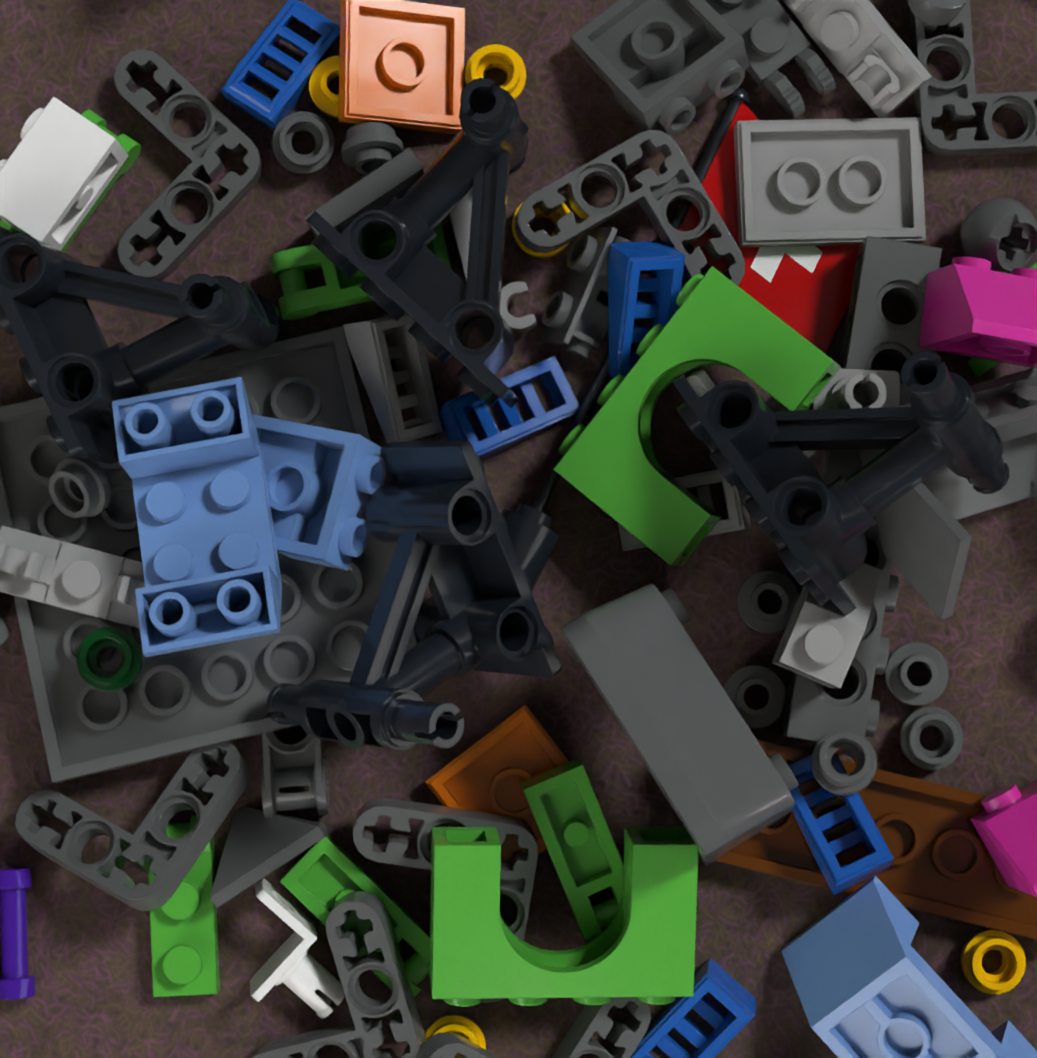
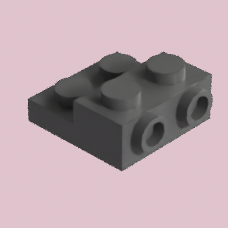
[570,0,750,135]

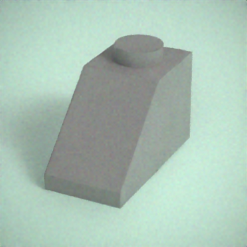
[771,562,882,688]

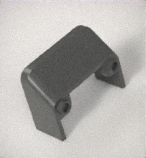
[859,368,1037,620]
[560,583,799,866]

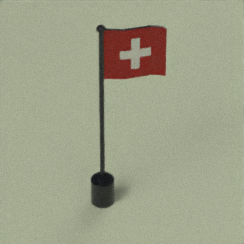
[501,88,859,592]

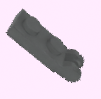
[705,0,836,119]

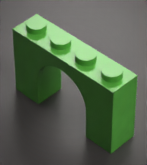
[553,266,841,566]
[430,826,698,1007]

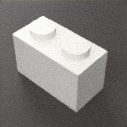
[0,96,129,250]

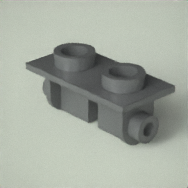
[539,227,632,359]

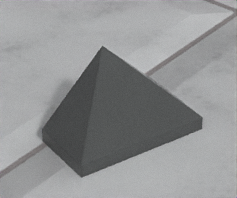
[210,806,330,908]

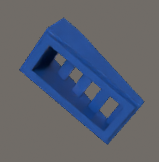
[221,0,340,131]
[608,241,685,377]
[439,356,580,461]
[789,755,894,895]
[630,958,756,1058]

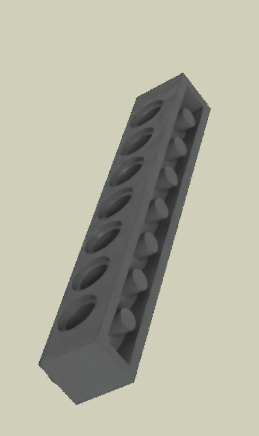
[779,236,942,741]

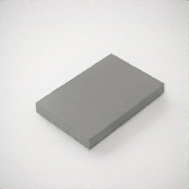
[733,117,926,248]

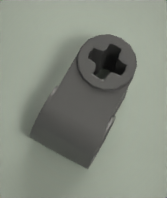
[261,711,330,818]

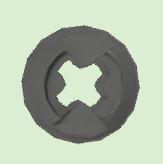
[960,197,1037,274]

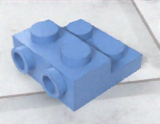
[252,414,386,571]

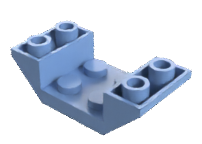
[112,377,282,657]
[781,875,1037,1058]

